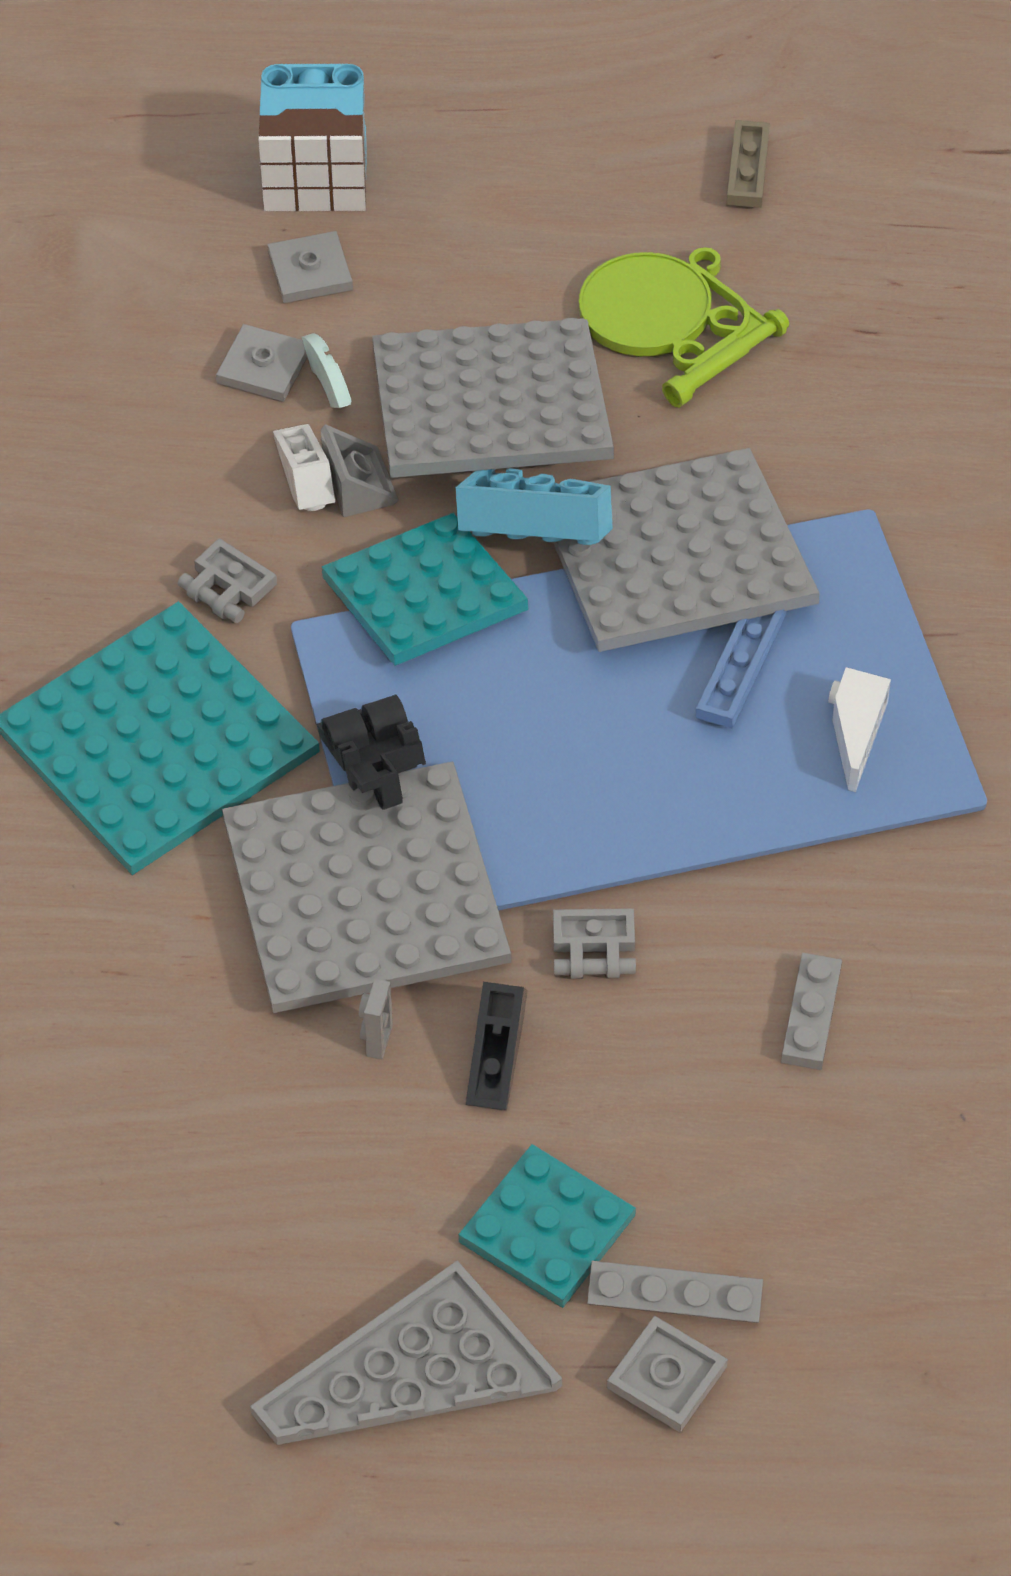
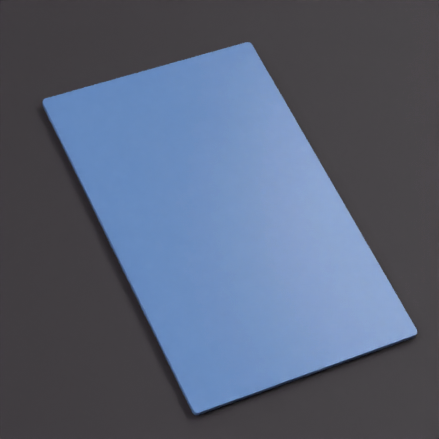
[291,509,987,911]

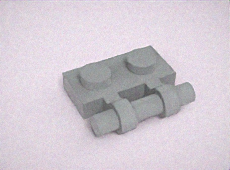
[178,538,277,623]
[553,909,636,979]

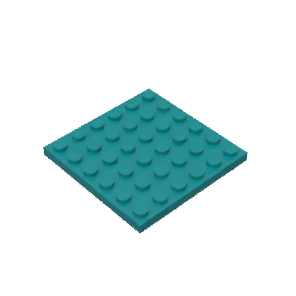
[0,601,320,875]

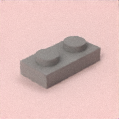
[359,979,393,1060]

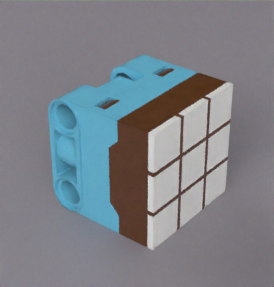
[259,64,367,211]

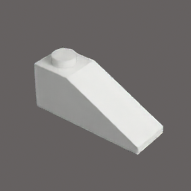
[273,424,335,511]
[828,667,891,792]

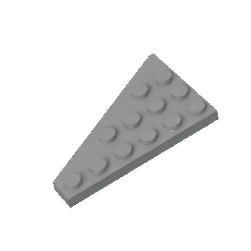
[250,1261,562,1445]

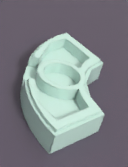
[302,333,352,408]

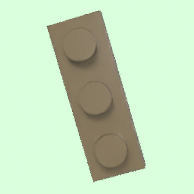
[727,120,770,208]

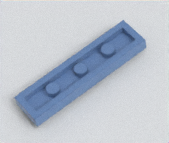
[696,609,786,729]

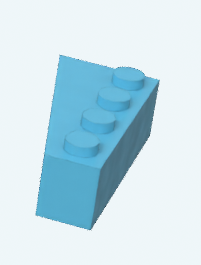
[455,468,613,545]

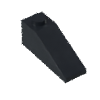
[465,981,528,1111]

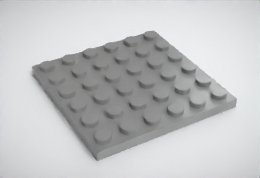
[372,318,614,478]
[553,448,819,652]
[222,761,511,1013]

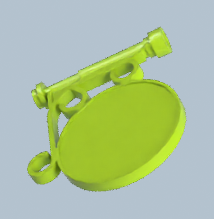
[579,247,789,408]

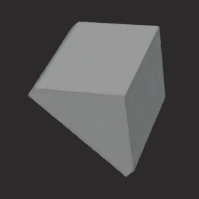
[321,424,398,517]

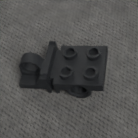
[317,694,426,810]

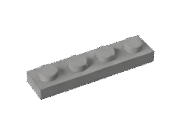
[587,1261,763,1323]

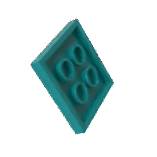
[458,1144,636,1308]

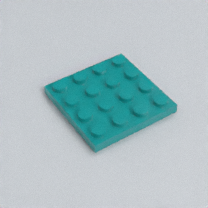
[322,513,528,666]

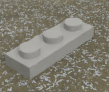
[781,953,842,1070]

